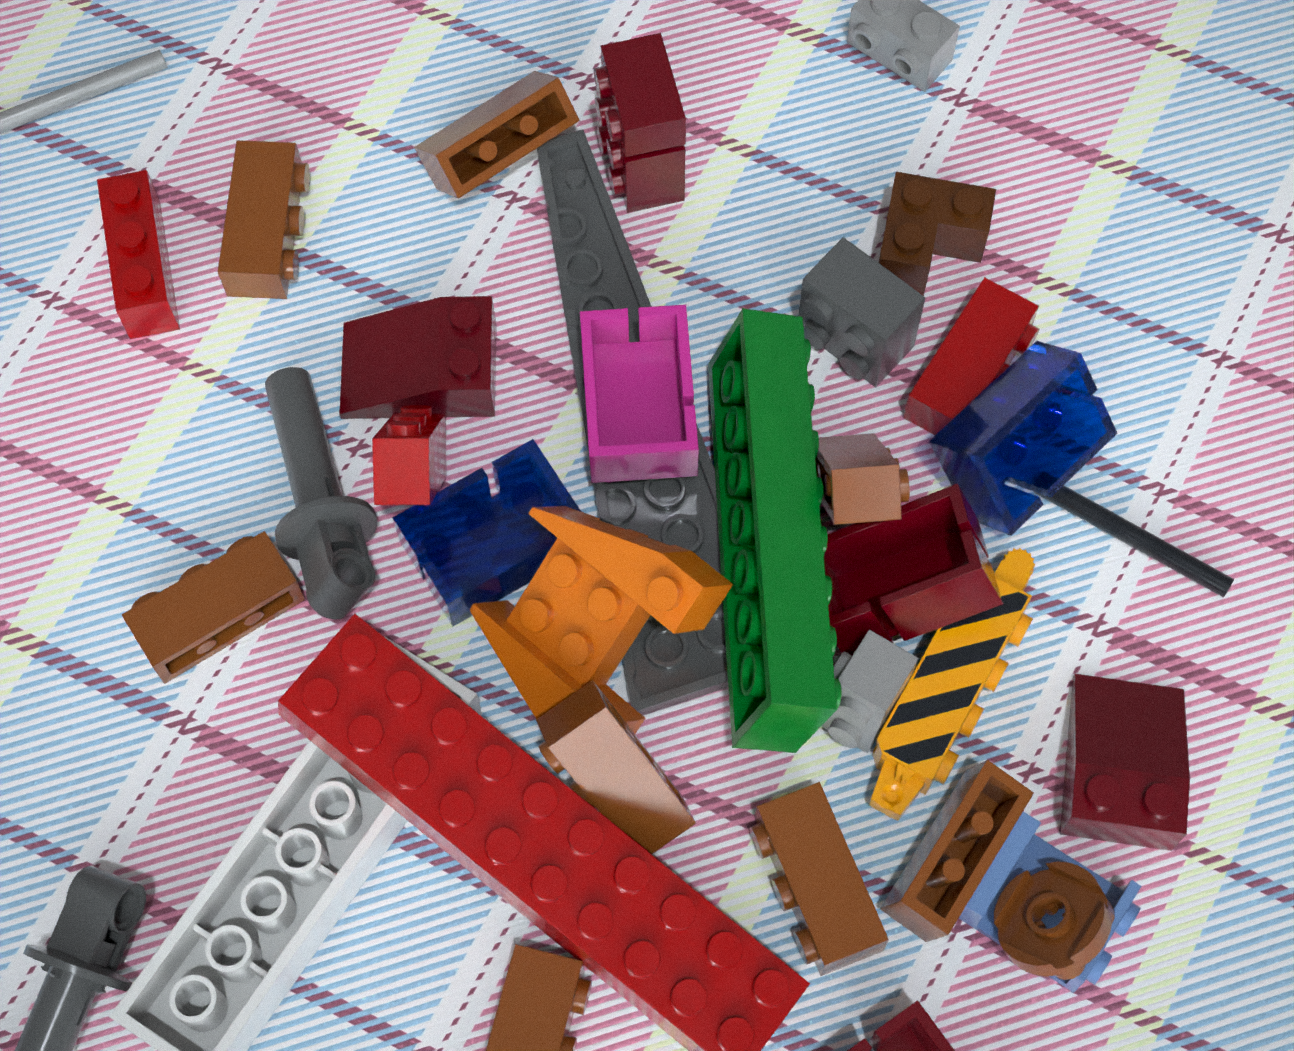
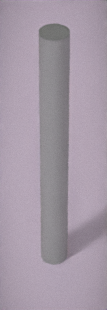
[0,49,168,134]

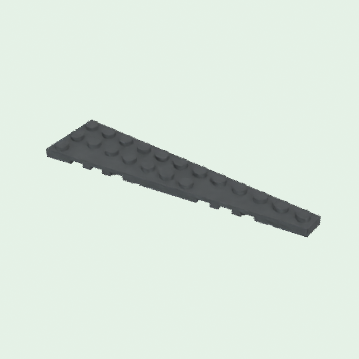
[537,129,728,715]

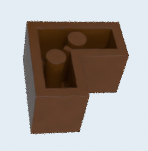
[878,171,996,296]

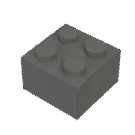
[798,237,925,388]

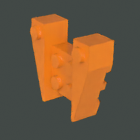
[470,506,733,734]

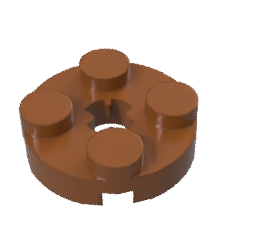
[994,861,1115,980]

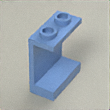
[959,811,1141,993]

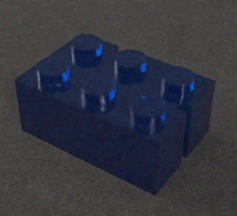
[929,341,1118,536]
[392,439,581,627]

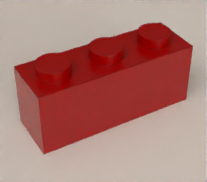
[97,170,180,339]
[903,277,1040,448]
[372,405,447,505]

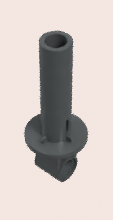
[265,367,378,620]
[14,866,146,1051]

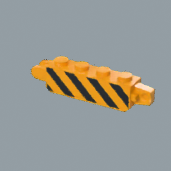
[869,548,1035,821]

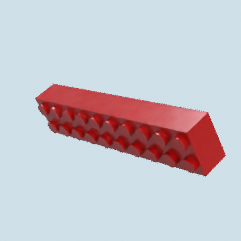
[278,613,810,1051]

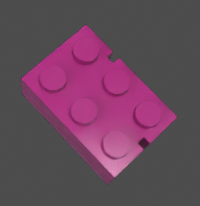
[580,304,699,483]

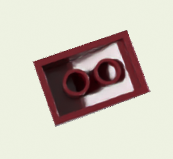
[339,296,497,419]
[1060,674,1190,851]

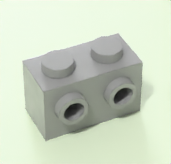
[847,0,960,92]
[822,630,919,753]

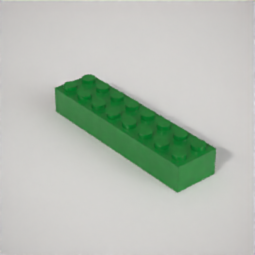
[708,308,842,753]

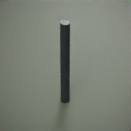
[1034,475,1234,598]

